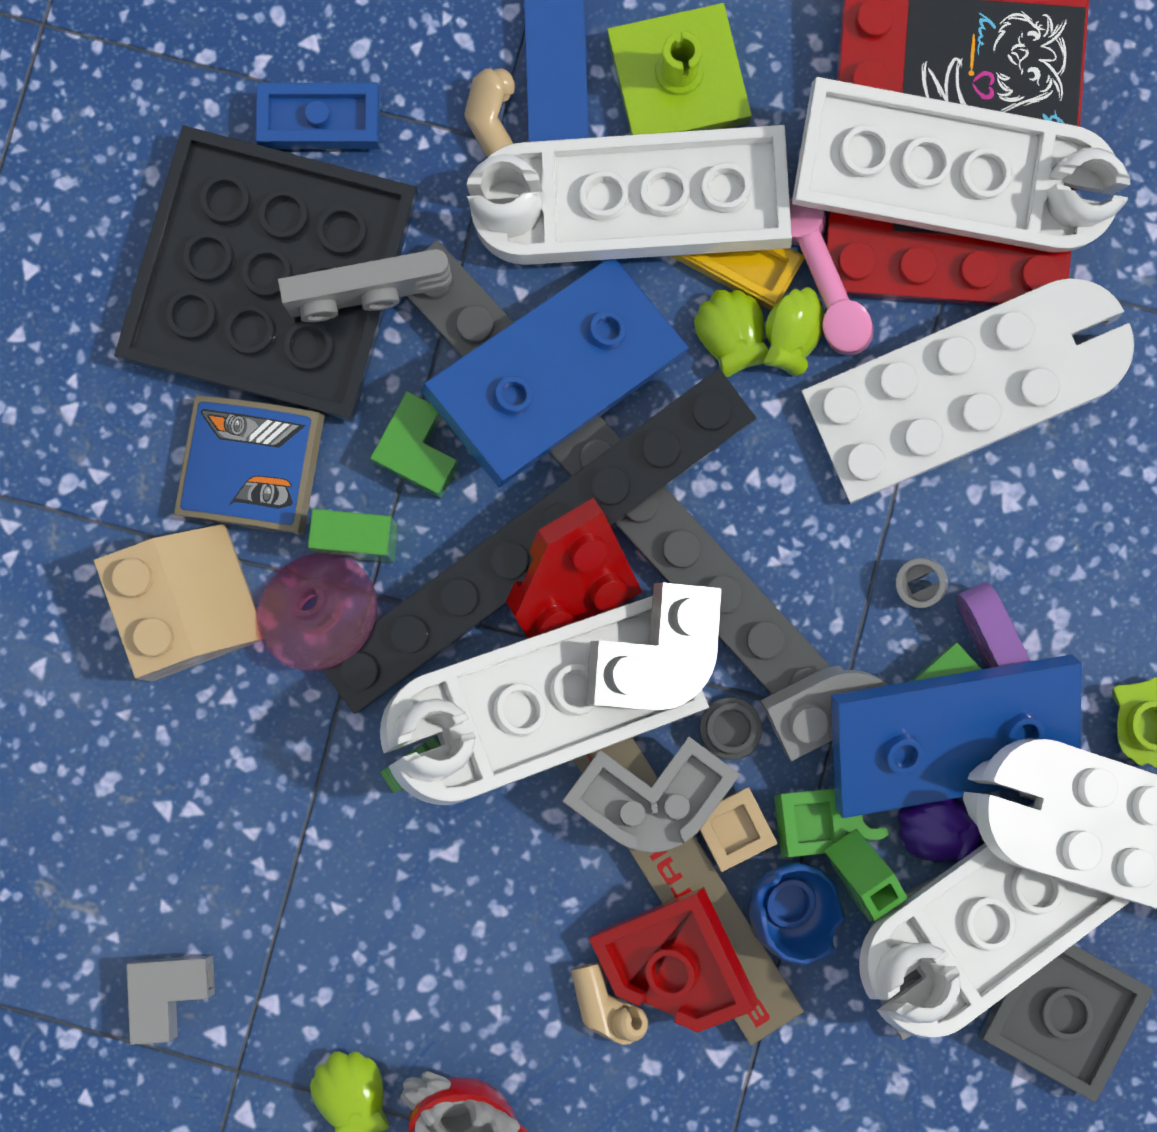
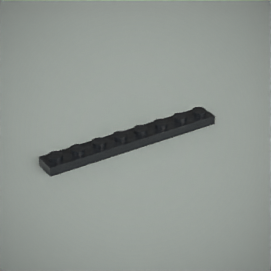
[318,368,756,714]

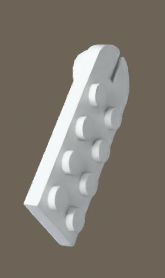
[792,77,1130,253]
[467,125,792,265]
[802,279,1134,504]
[380,596,709,805]
[963,739,1157,910]
[859,843,1129,1037]

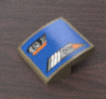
[174,395,325,535]

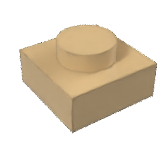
[699,787,778,872]

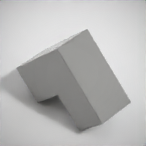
[127,955,215,1045]

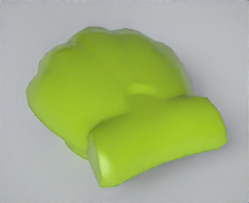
[763,287,825,376]
[694,290,768,378]
[1112,677,1157,768]
[310,1051,391,1132]

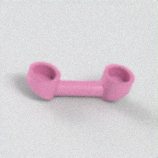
[789,197,874,355]

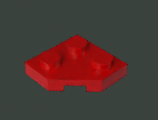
[506,498,642,639]
[589,887,759,1033]

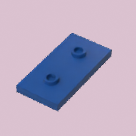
[421,259,689,488]
[831,654,1082,818]

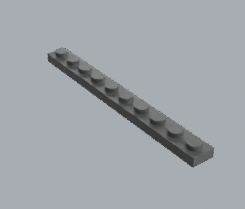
[405,240,831,695]

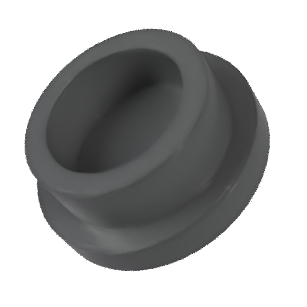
[699,698,762,760]

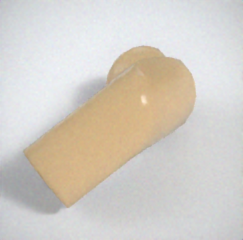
[464,68,515,158]
[571,962,648,1045]

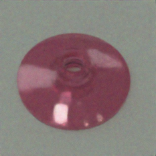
[257,553,377,671]

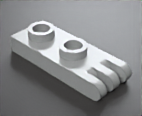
[278,249,452,322]

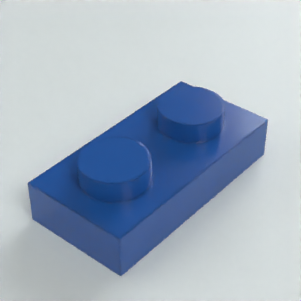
[256,82,380,149]

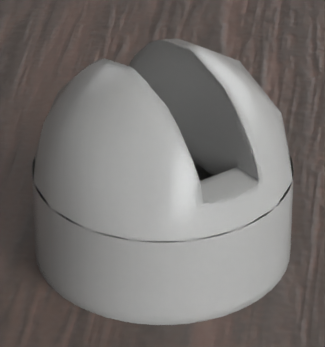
[896,558,948,608]

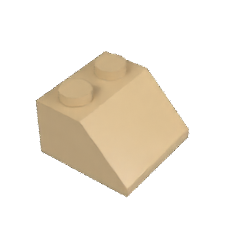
[94,524,267,682]

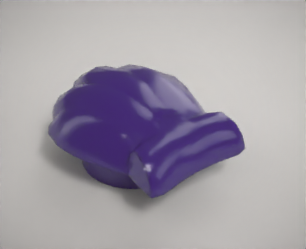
[898,798,982,862]

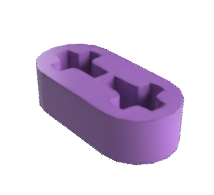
[956,582,1030,669]

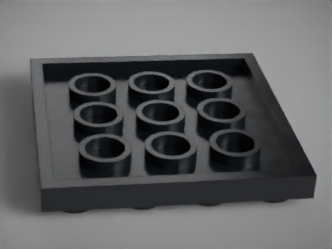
[114,125,418,423]

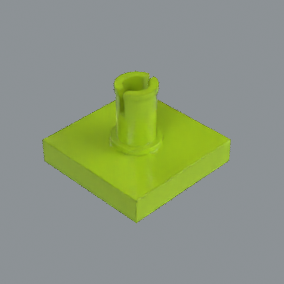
[607,3,752,135]

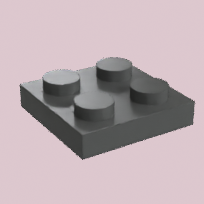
[978,945,1154,1103]

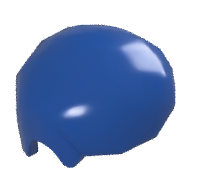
[748,861,846,966]

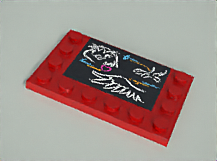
[825,0,1089,306]

